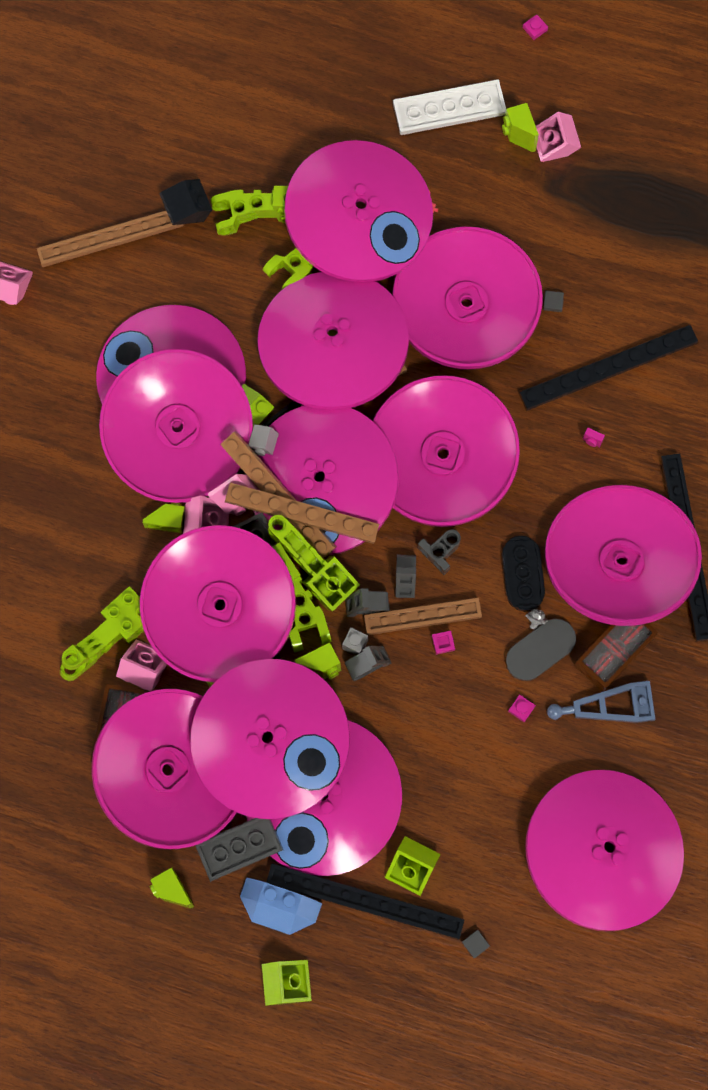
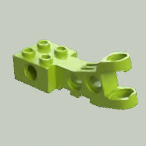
[210,186,288,236]
[263,248,313,290]
[268,515,360,612]
[272,542,332,653]
[60,586,144,681]

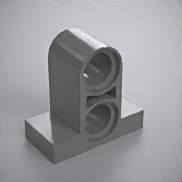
[418,530,461,575]
[396,554,416,598]
[345,588,390,617]
[344,646,392,681]

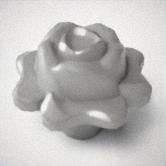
[525,609,548,630]

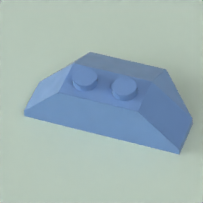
[240,878,322,935]

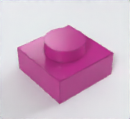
[523,15,548,40]
[583,428,605,447]
[432,631,455,655]
[508,694,536,722]

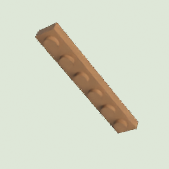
[364,598,482,635]

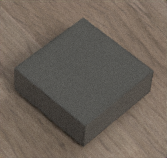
[543,291,564,312]
[462,930,490,958]

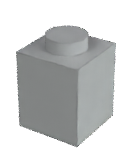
[248,424,279,456]
[342,628,368,656]

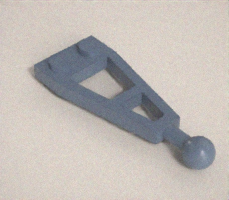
[547,681,655,723]

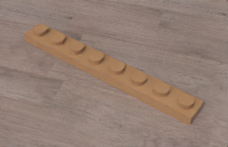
[37,211,184,267]
[220,431,337,559]
[225,482,379,544]

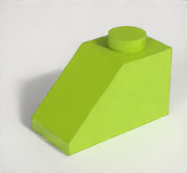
[143,503,185,533]

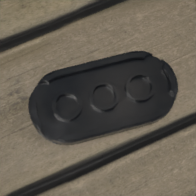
[502,536,545,612]

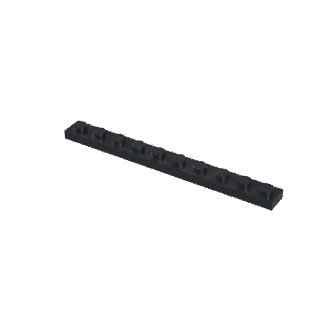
[519,325,698,411]
[661,454,708,642]
[266,864,465,940]

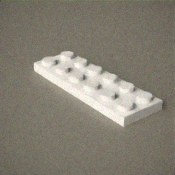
[393,79,506,135]

